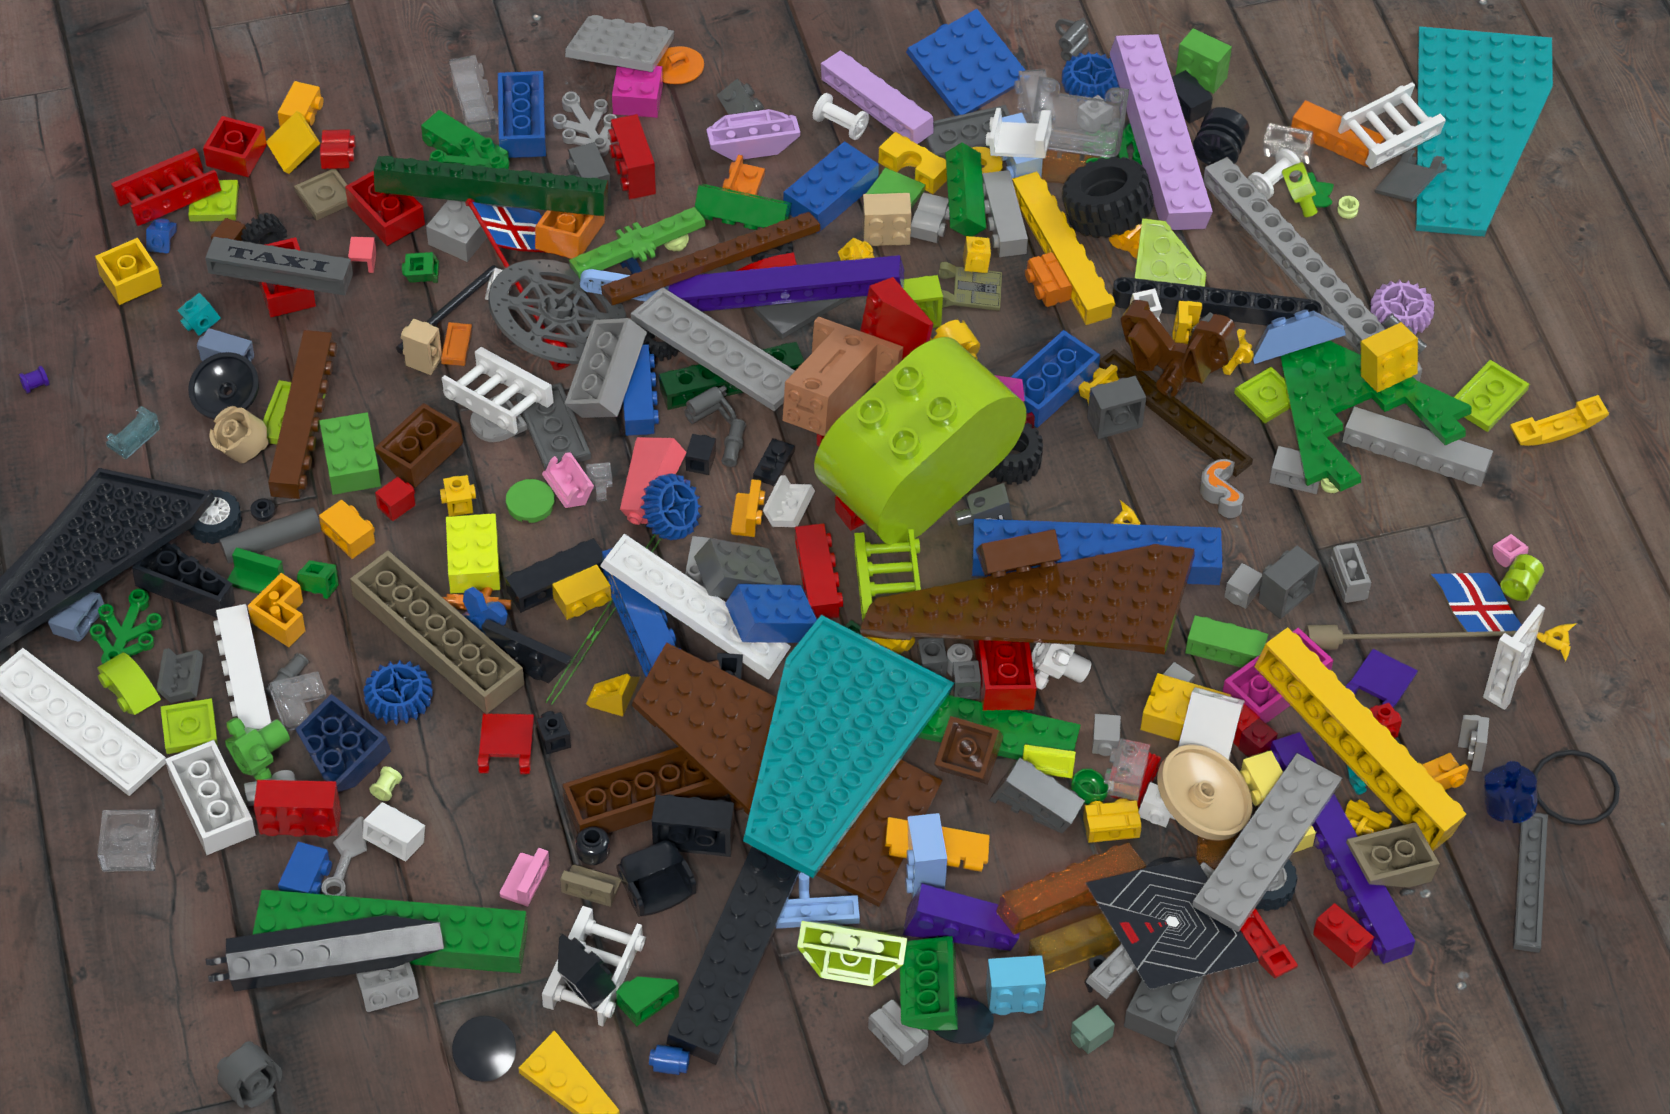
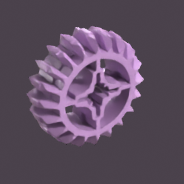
[1370,279,1434,335]

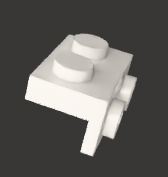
[763,475,815,527]

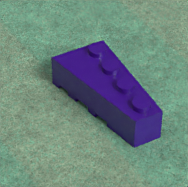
[903,884,1023,951]

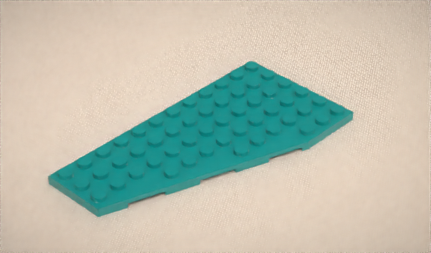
[1415,26,1553,237]
[743,615,954,878]

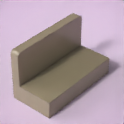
[560,865,621,907]

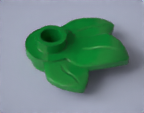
[1291,172,1334,208]

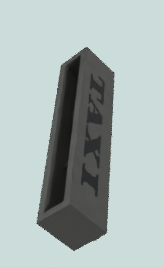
[205,237,353,296]

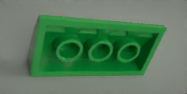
[900,936,958,1030]

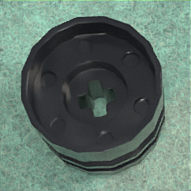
[1193,107,1250,166]

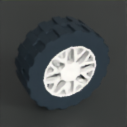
[189,489,242,544]

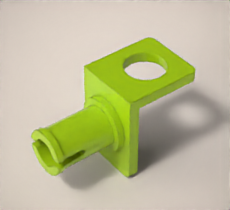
[1282,162,1318,217]

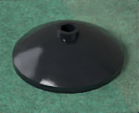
[188,352,259,420]

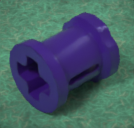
[18,366,50,394]

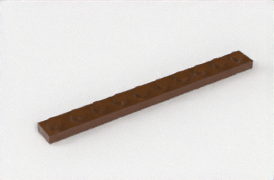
[601,212,820,306]

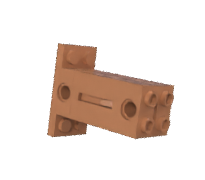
[783,316,903,436]

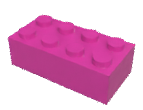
[1223,628,1333,723]

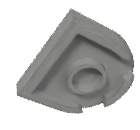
[470,394,527,442]

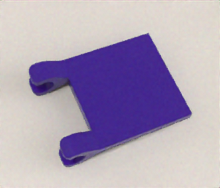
[1346,649,1418,709]

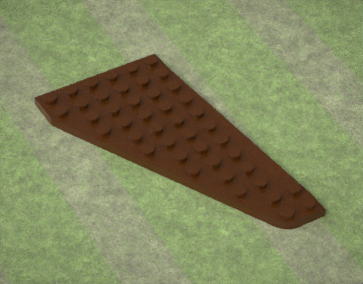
[860,544,1195,655]

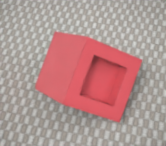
[348,237,376,273]

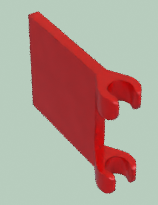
[477,714,534,774]

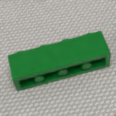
[421,110,509,160]
[945,142,986,237]
[694,184,792,230]

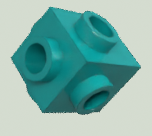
[177,293,221,336]

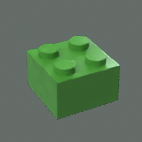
[1176,28,1232,94]

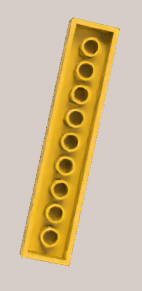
[1254,627,1466,851]

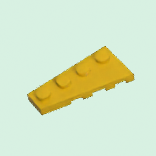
[519,1031,620,1114]

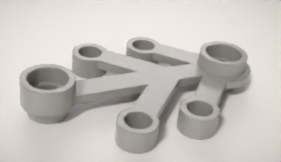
[553,92,617,157]

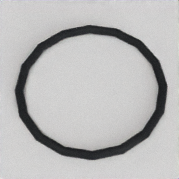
[1531,750,1620,825]

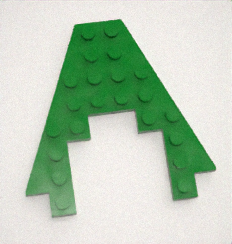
[1280,341,1472,492]

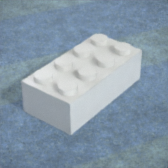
[165,740,256,855]

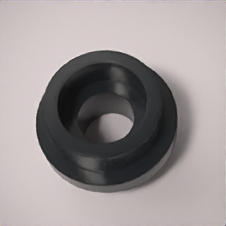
[250,498,275,522]

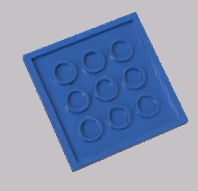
[906,9,1030,116]

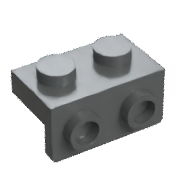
[717,78,764,115]
[157,648,203,703]

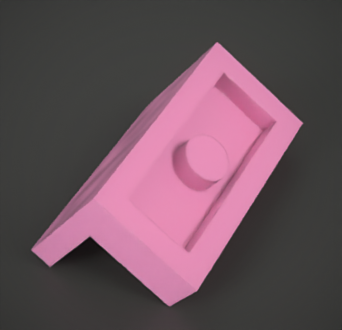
[500,848,549,907]

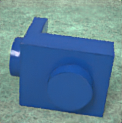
[146,219,177,253]

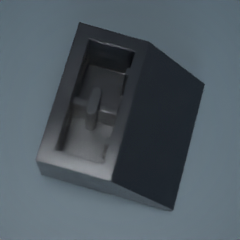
[557,934,616,1010]

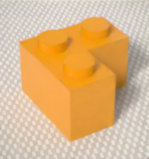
[248,573,305,647]

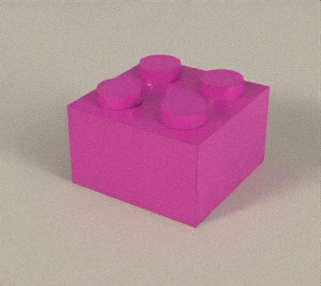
[612,66,663,118]

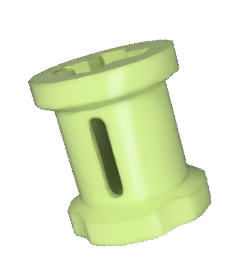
[370,766,402,801]

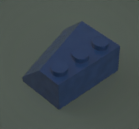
[295,694,391,792]

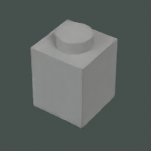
[1225,563,1263,609]
[1092,714,1121,756]

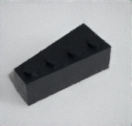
[132,543,235,618]

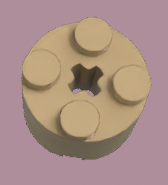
[210,406,269,463]

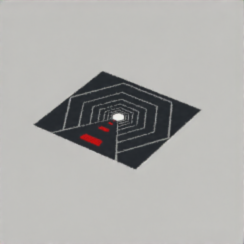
[1086,856,1259,990]

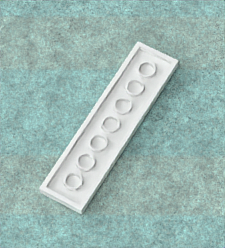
[600,534,791,680]
[0,648,166,796]

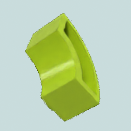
[97,652,161,715]

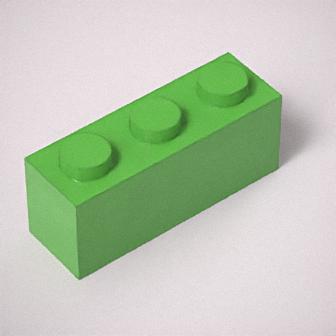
[1186,615,1268,668]

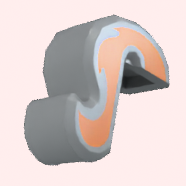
[1200,459,1244,518]

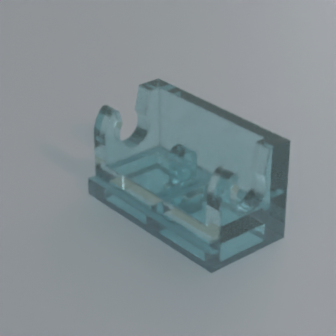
[106,406,160,459]

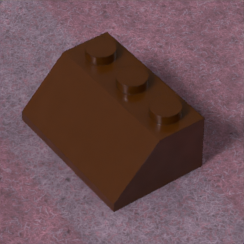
[375,403,463,488]
[976,529,1061,579]

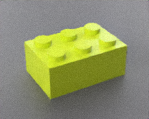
[446,514,500,594]

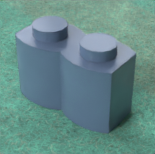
[48,592,104,642]

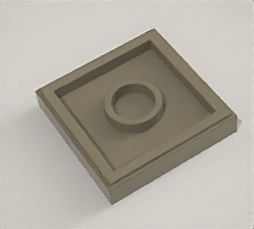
[294,169,348,221]

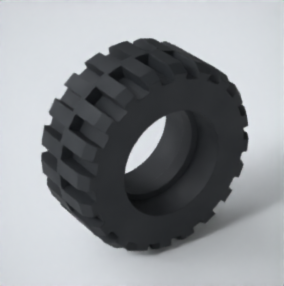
[1062,156,1154,238]

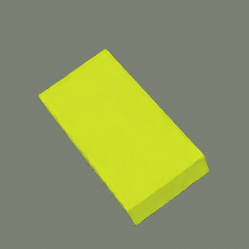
[1023,745,1076,778]

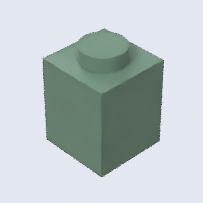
[1071,1005,1115,1054]

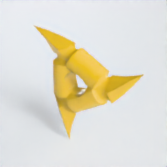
[1111,500,1141,525]
[1537,623,1577,662]

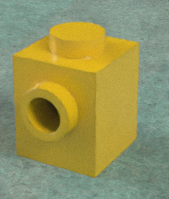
[963,236,991,273]

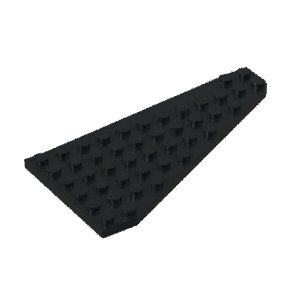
[0,468,215,652]

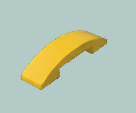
[1510,395,1609,446]

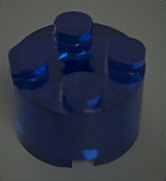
[1484,761,1538,823]

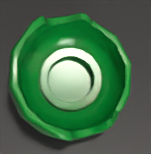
[1071,769,1111,805]

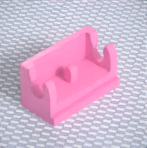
[542,452,594,508]

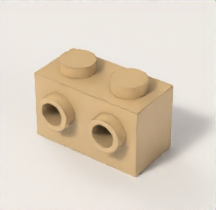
[401,319,442,375]

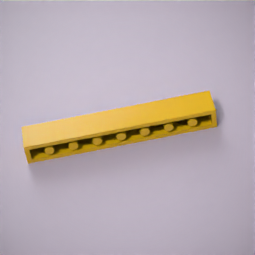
[1012,171,1115,325]

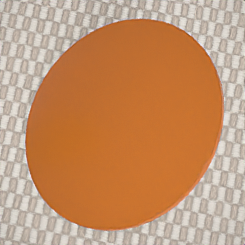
[657,46,704,84]

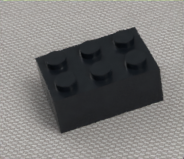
[651,794,735,857]

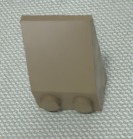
[1346,822,1440,888]

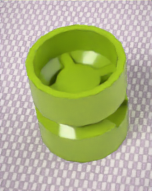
[1500,554,1544,601]

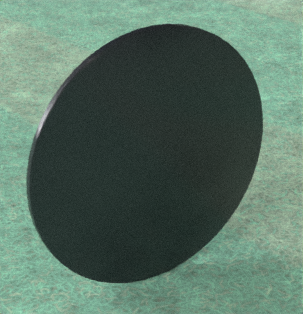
[933,997,994,1044]
[452,1016,516,1082]

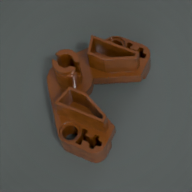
[1121,300,1239,397]

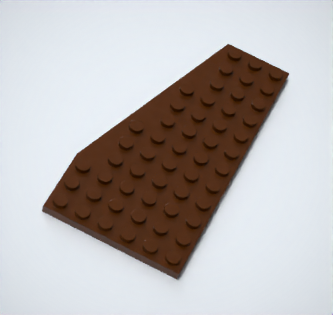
[632,642,943,907]

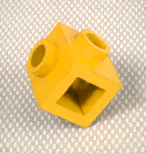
[838,237,875,261]
[440,475,476,517]

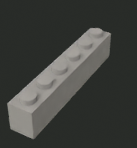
[1342,406,1493,487]

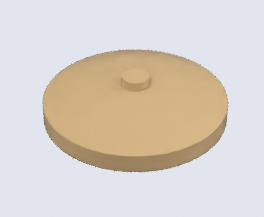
[1157,745,1252,840]

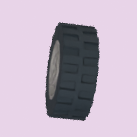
[1255,860,1297,911]

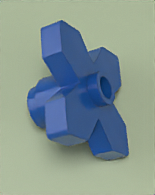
[462,587,508,635]

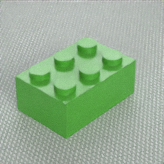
[319,412,381,495]

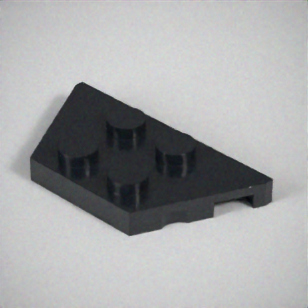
[482,619,572,684]

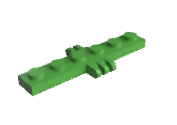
[569,207,706,279]

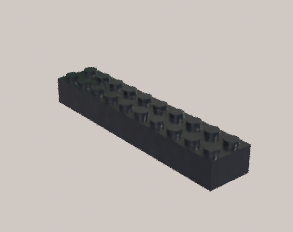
[666,846,800,1065]

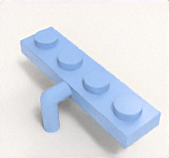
[776,872,860,928]

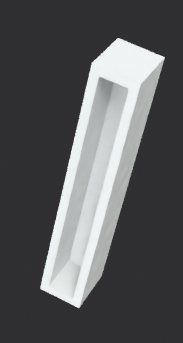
[213,604,271,731]

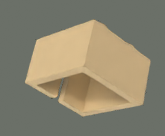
[862,193,911,246]

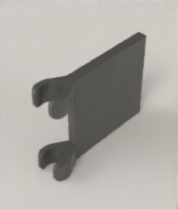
[1375,149,1447,202]

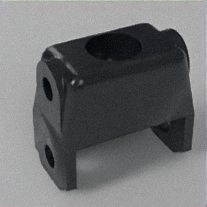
[616,840,696,917]

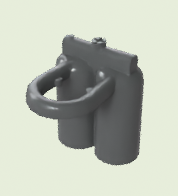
[1055,18,1089,62]
[684,386,737,425]

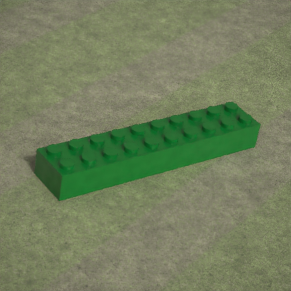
[253,890,528,974]

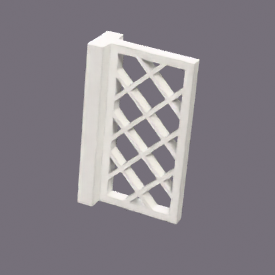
[1483,604,1545,710]

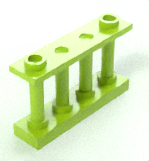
[854,529,921,623]

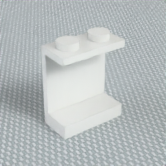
[986,108,1052,158]
[1178,687,1245,760]

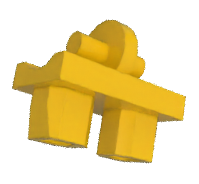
[1222,329,1254,375]
[1078,364,1119,406]
[1345,800,1392,836]

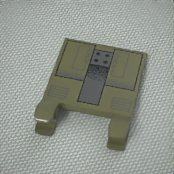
[938,262,1002,311]

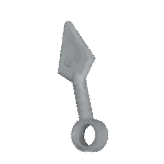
[321,816,367,896]

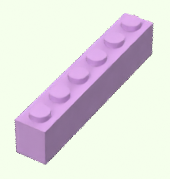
[821,50,933,144]

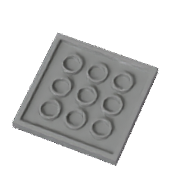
[565,15,674,72]

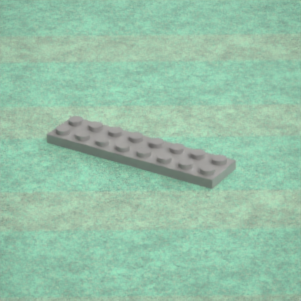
[631,288,795,411]
[1192,753,1342,932]

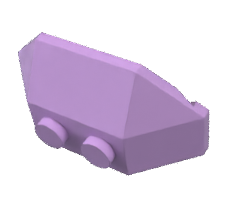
[706,109,800,161]

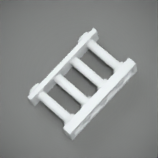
[1338,82,1446,169]
[442,347,554,434]
[542,906,646,1026]

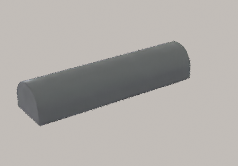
[219,507,321,564]

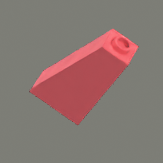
[620,437,687,525]

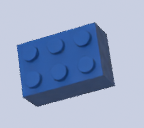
[725,584,817,643]

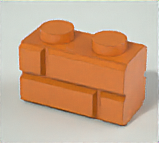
[1025,252,1072,307]

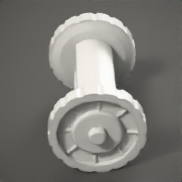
[813,93,869,140]
[1249,149,1300,200]

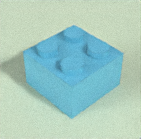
[986,956,1046,1015]

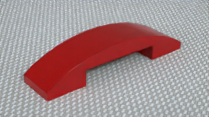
[1240,909,1298,979]

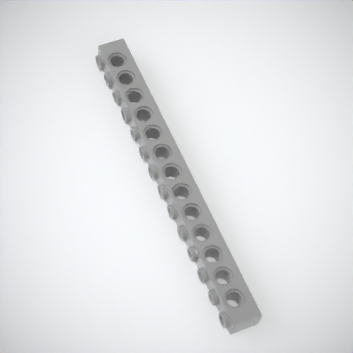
[1203,157,1422,382]

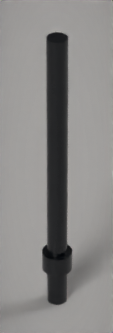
[396,265,497,354]

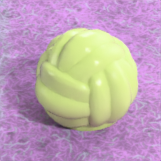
[664,234,689,252]

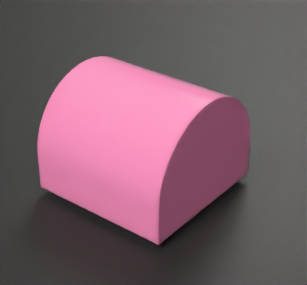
[1493,534,1528,567]

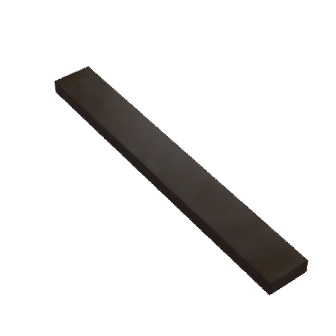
[1099,349,1253,477]

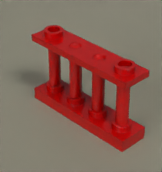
[111,148,222,226]

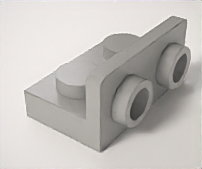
[1458,715,1489,772]
[356,962,419,1012]

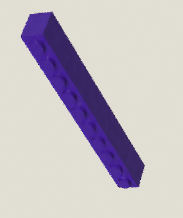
[668,255,905,312]
[1270,732,1415,964]

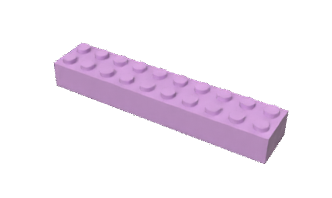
[1110,34,1213,230]

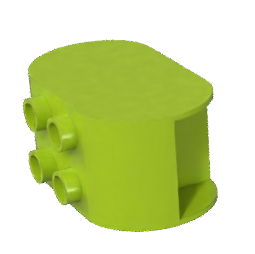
[814,337,1026,545]

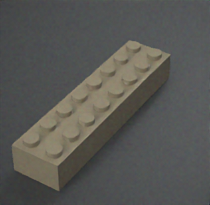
[350,551,524,714]

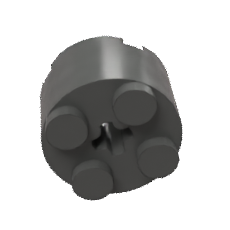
[217,1041,282,1108]

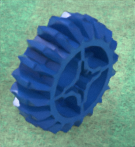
[1062,51,1120,103]
[640,474,702,541]
[363,660,433,726]

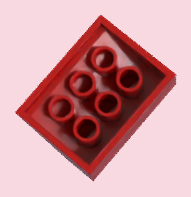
[860,277,934,360]

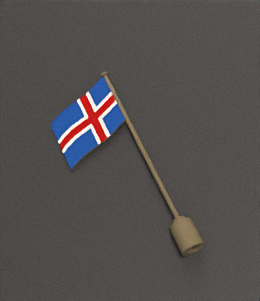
[1304,573,1522,650]

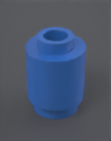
[649,1044,690,1075]

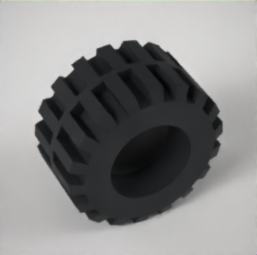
[988,423,1043,485]

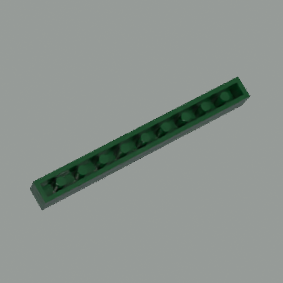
[374,156,608,216]

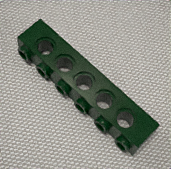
[659,342,804,410]

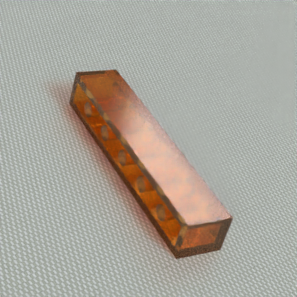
[996,843,1146,935]

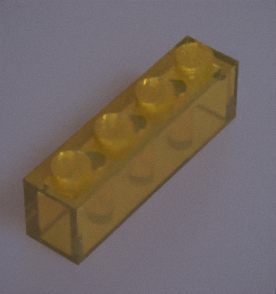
[1028,913,1121,975]

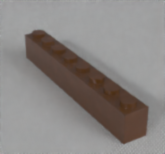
[268,330,337,499]

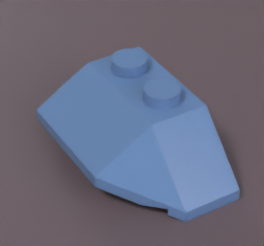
[1253,310,1346,364]

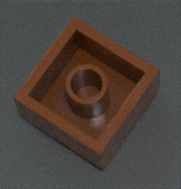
[934,716,1003,785]

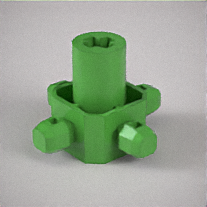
[225,717,290,781]

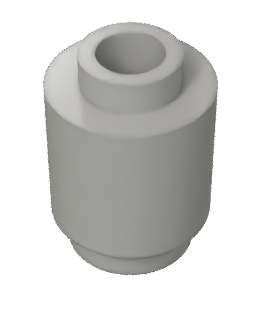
[947,644,973,677]

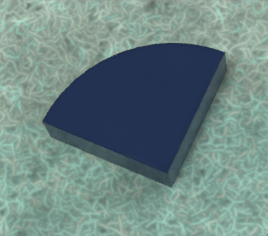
[620,257,642,275]

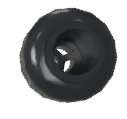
[576,826,610,865]

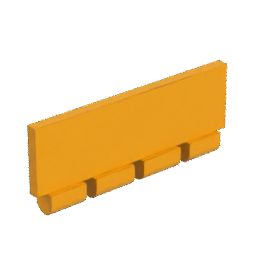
[885,817,989,872]

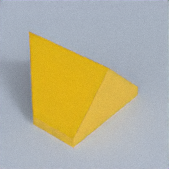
[586,674,640,717]

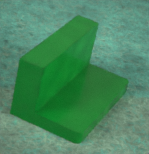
[227,547,284,594]

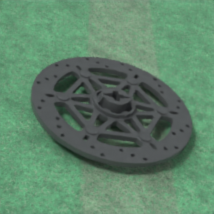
[488,259,626,364]

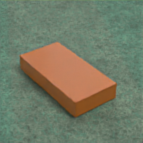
[441,322,473,366]

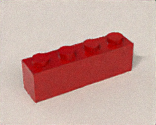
[795,523,843,619]

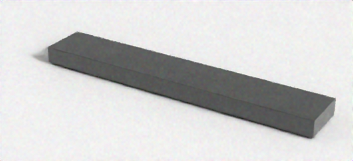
[1513,811,1548,953]

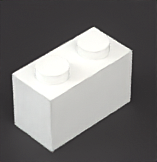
[363,802,425,862]

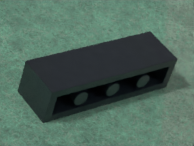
[505,538,603,613]

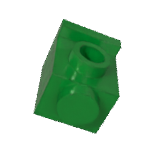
[402,252,439,283]
[297,560,339,599]

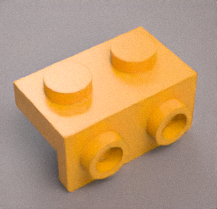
[731,480,765,537]

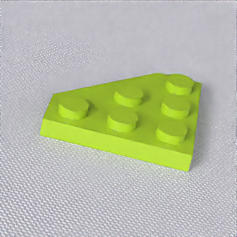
[1135,218,1206,287]

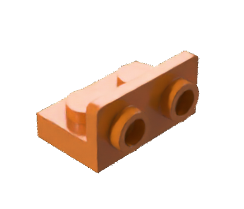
[723,154,765,195]

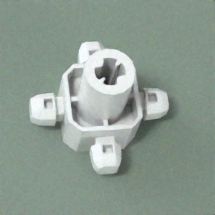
[1031,643,1091,690]

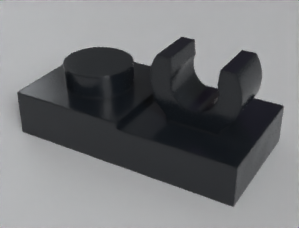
[753,438,795,486]

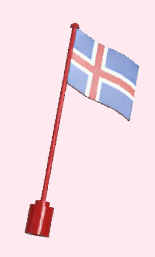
[465,198,570,370]

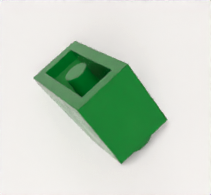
[616,976,679,1026]

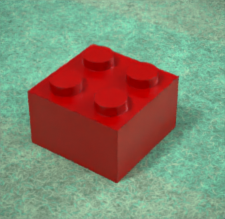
[203,116,267,177]

